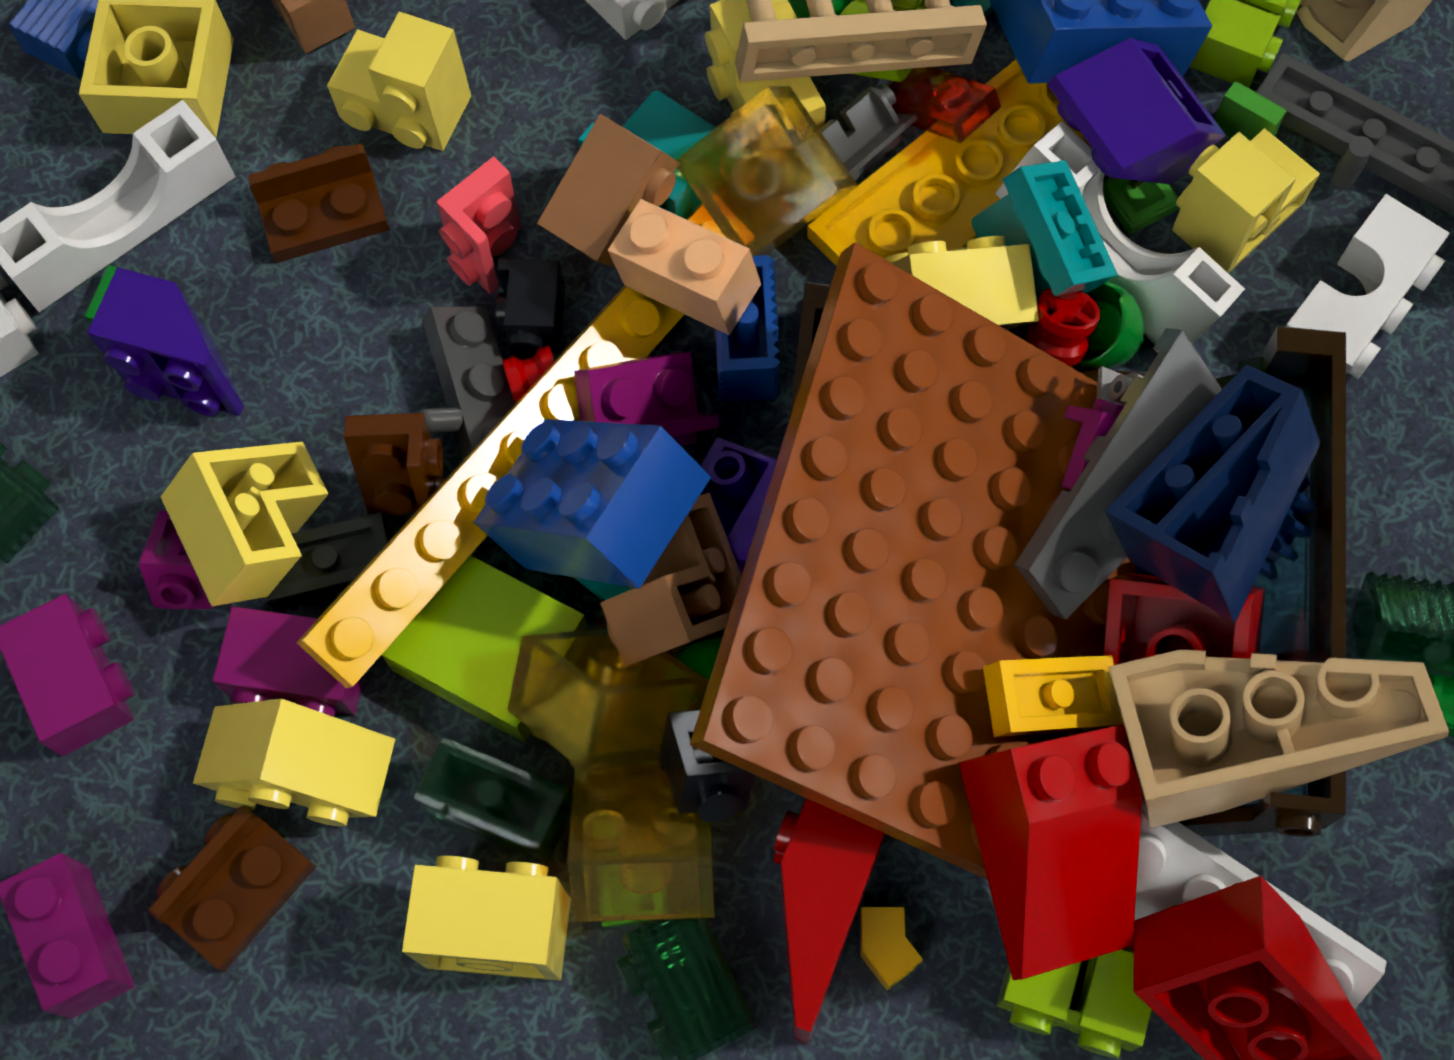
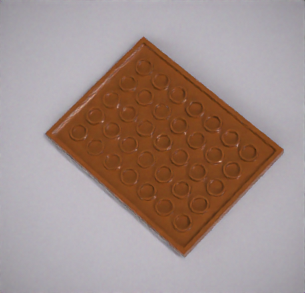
[690,242,1136,880]

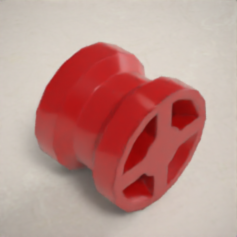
[1025,288,1100,366]
[502,345,554,404]

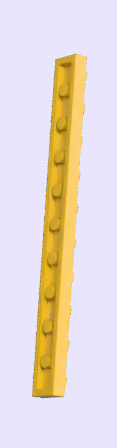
[296,199,749,688]

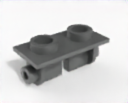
[796,84,917,192]

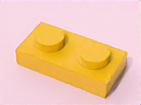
[983,655,1122,737]

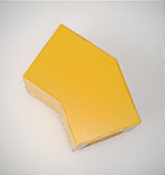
[859,907,923,990]

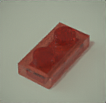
[888,67,1002,143]

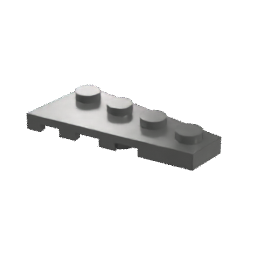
[1014,328,1222,619]

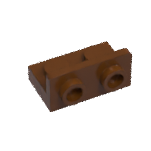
[247,144,390,263]
[343,413,447,515]
[148,806,317,972]

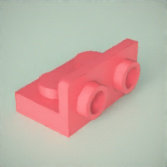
[436,156,521,295]

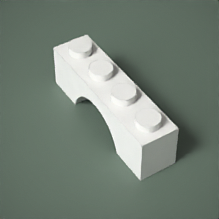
[0,100,236,312]
[995,122,1245,345]

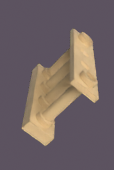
[735,0,987,82]

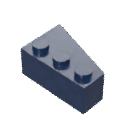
[1105,364,1320,623]

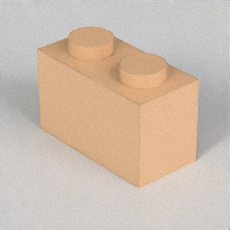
[608,199,761,335]

